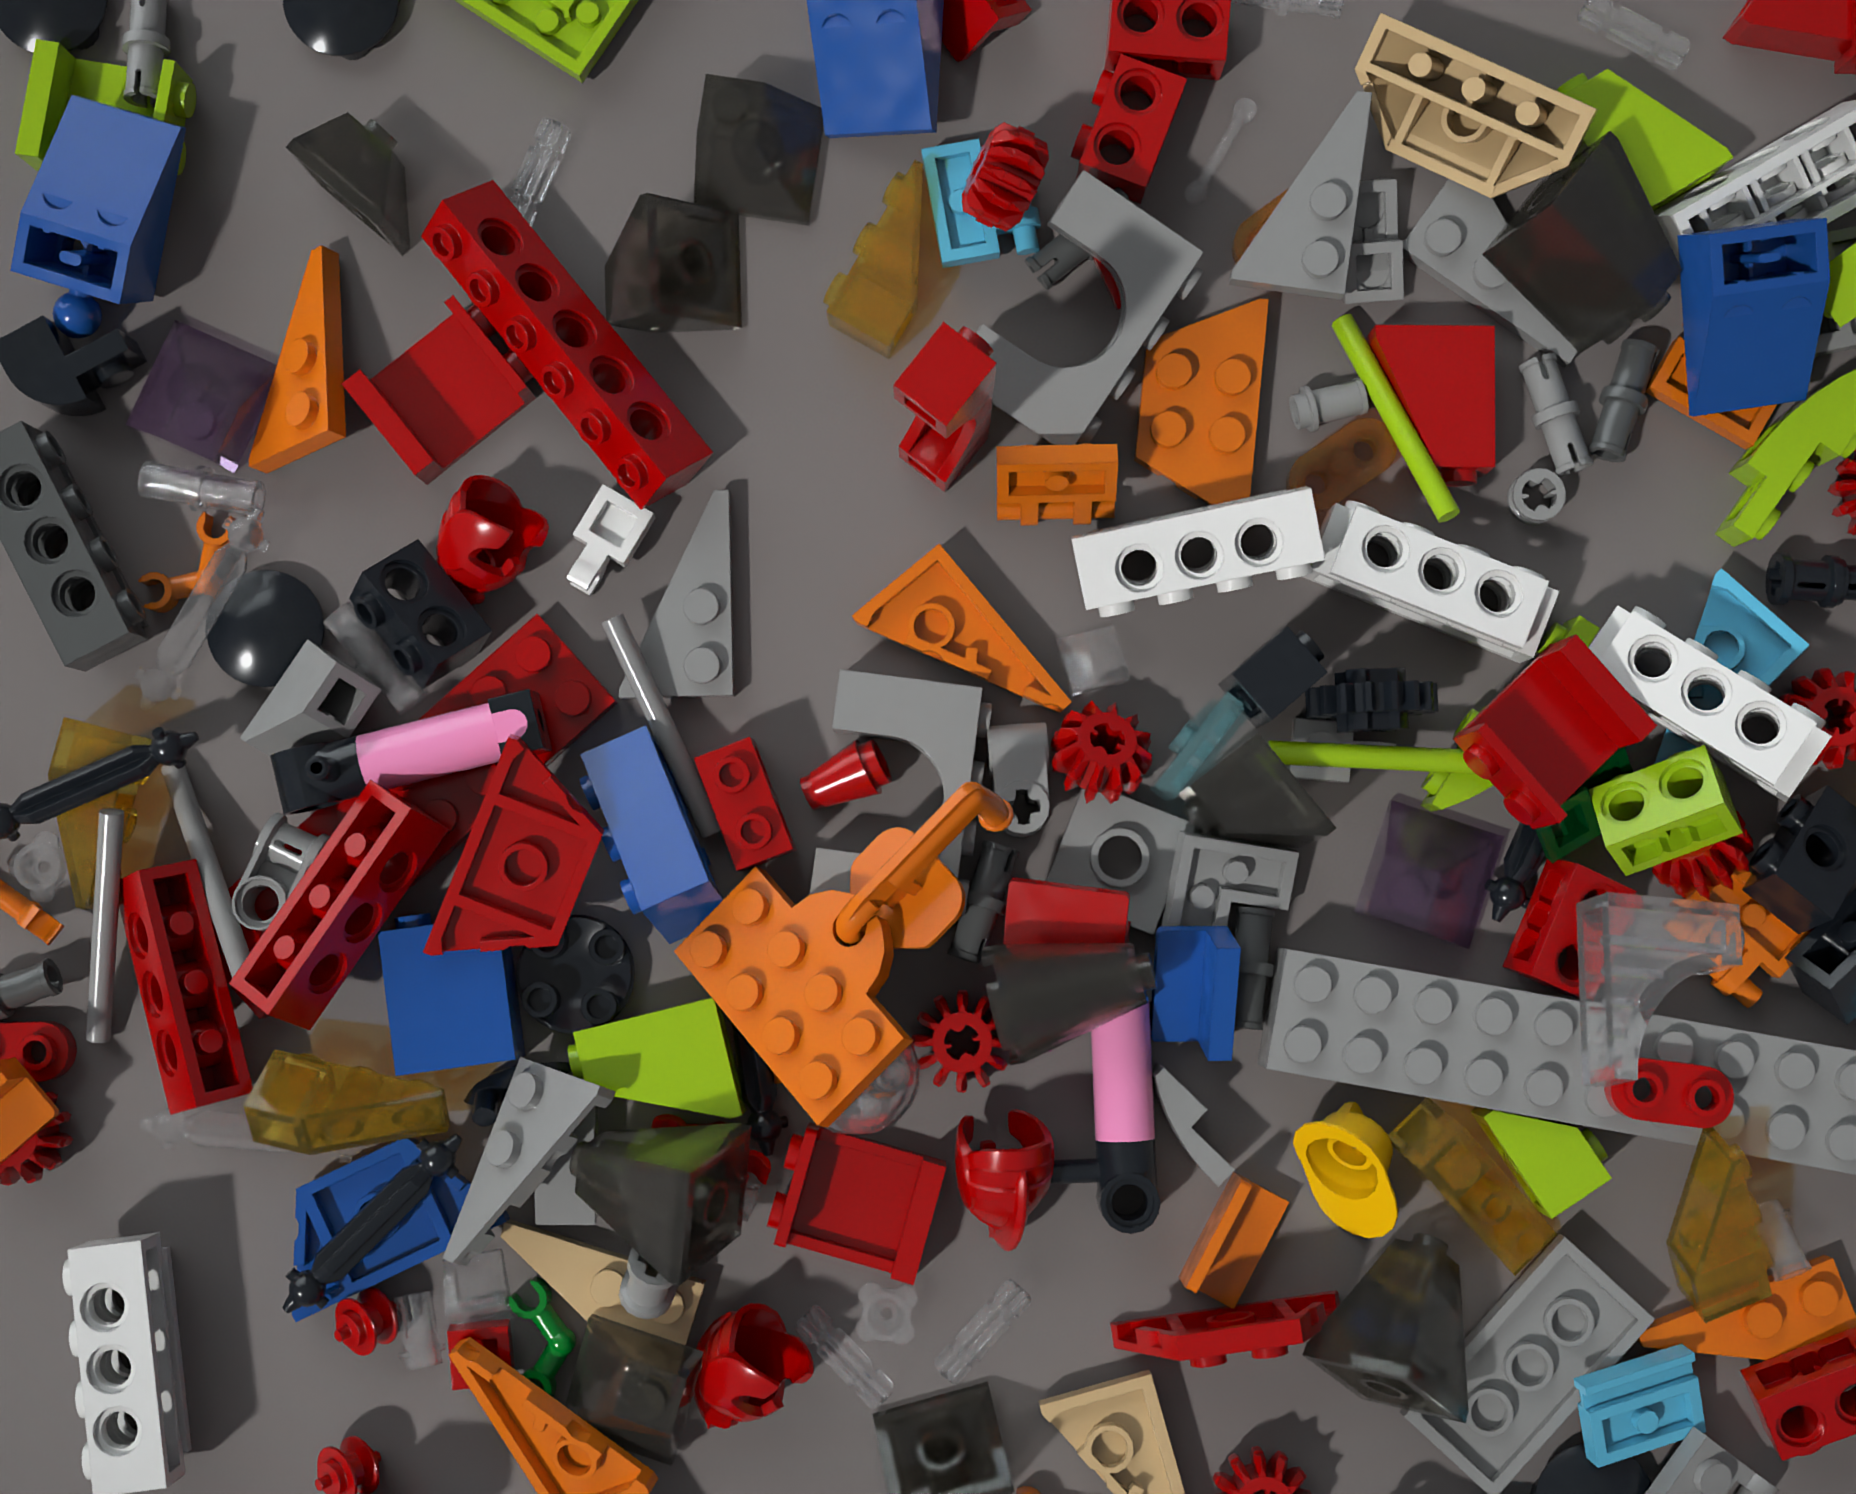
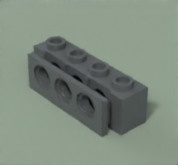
[0,421,149,672]

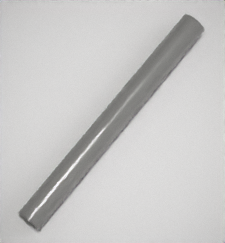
[601,613,721,838]
[161,765,250,978]
[86,808,124,1043]

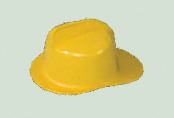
[1293,1101,1399,1238]

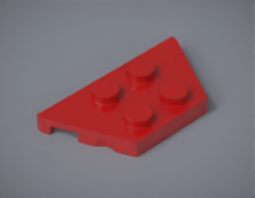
[423,734,605,956]
[1110,1290,1342,1368]

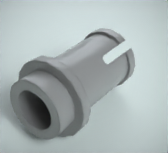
[1289,378,1369,432]

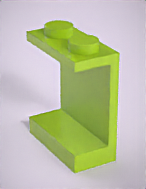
[15,39,197,175]

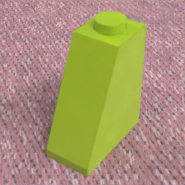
[1556,68,1733,234]
[568,997,747,1119]

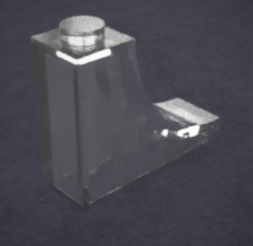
[1576,892,1745,1087]

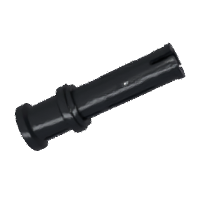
[1765,552,1856,608]

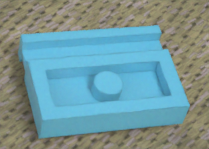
[1573,1343,1706,1468]

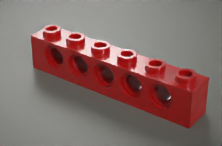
[421,180,713,510]

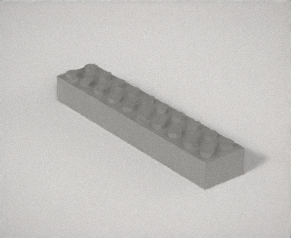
[1257,947,1856,1175]

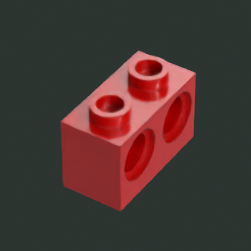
[1104,0,1231,80]
[1071,54,1187,204]
[694,736,797,871]
[1502,859,1637,1002]
[1740,1327,1856,1461]

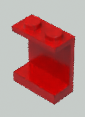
[341,295,536,485]
[1453,634,1657,829]

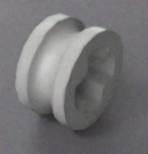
[1507,468,1566,525]

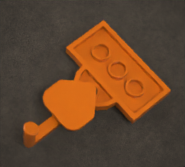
[674,781,1014,1128]

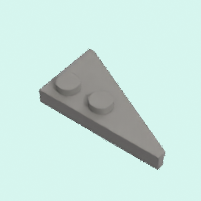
[1229,91,1372,300]
[1403,179,1578,368]
[619,490,735,700]
[443,1057,616,1266]

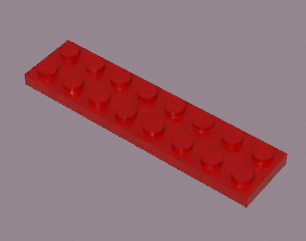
[210,614,618,1019]

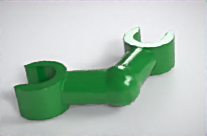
[509,1276,576,1397]

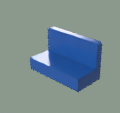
[1150,926,1241,1061]

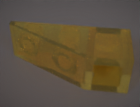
[823,159,923,359]
[48,717,152,910]
[243,1049,450,1155]
[1388,1098,1557,1276]
[1666,1127,1773,1323]

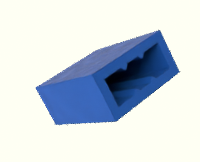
[378,913,526,1076]

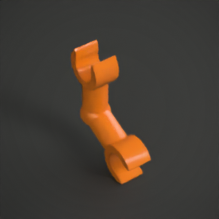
[138,511,241,613]
[0,878,64,945]

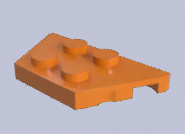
[1134,298,1269,505]

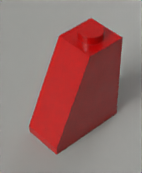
[1722,0,1852,61]
[1365,325,1495,487]

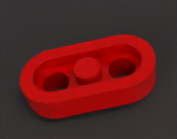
[0,1021,77,1082]
[1604,1056,1734,1128]

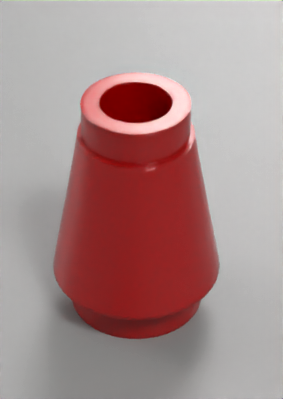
[800,739,892,811]

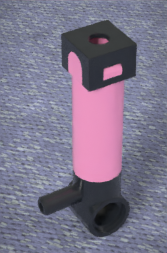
[270,689,553,815]
[1051,957,1161,1234]

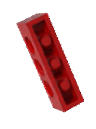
[229,779,449,1030]
[119,859,254,1115]

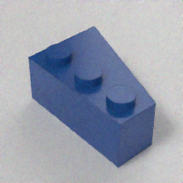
[579,725,724,944]

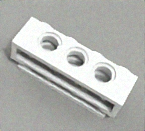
[1643,100,1856,270]
[1071,486,1325,617]
[1301,500,1559,663]
[1589,605,1832,803]
[62,1232,192,1494]

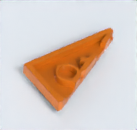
[249,245,346,474]
[852,544,1072,713]
[1637,1255,1856,1360]
[448,1337,659,1494]

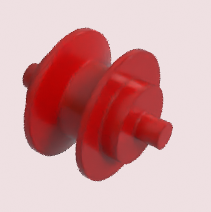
[334,1287,399,1356]
[315,1436,381,1494]

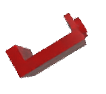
[767,1122,946,1285]

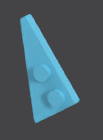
[1655,568,1809,764]

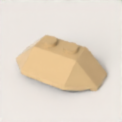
[1355,13,1598,198]

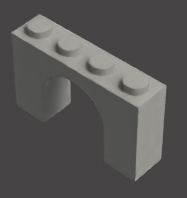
[976,170,1204,445]
[810,669,992,915]

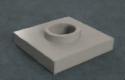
[1046,788,1196,935]

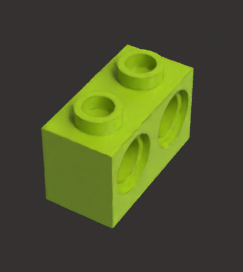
[1589,745,1743,876]

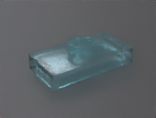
[1149,692,1244,801]

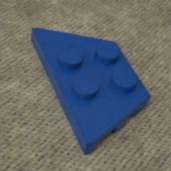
[292,1134,510,1322]

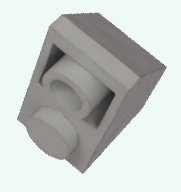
[240,639,382,756]

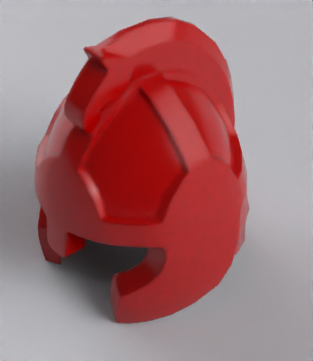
[436,475,549,605]
[955,1109,1054,1251]
[691,1303,814,1429]

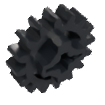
[1305,667,1439,733]

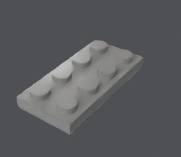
[1399,1234,1655,1494]

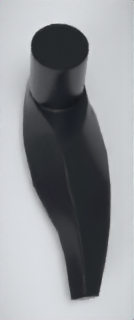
[464,1062,572,1127]

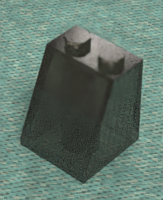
[1482,131,1682,353]

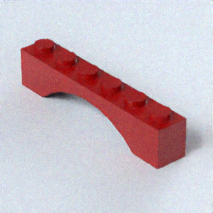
[893,321,997,492]

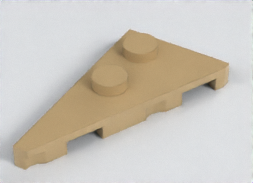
[500,1219,706,1396]
[1039,1369,1185,1494]

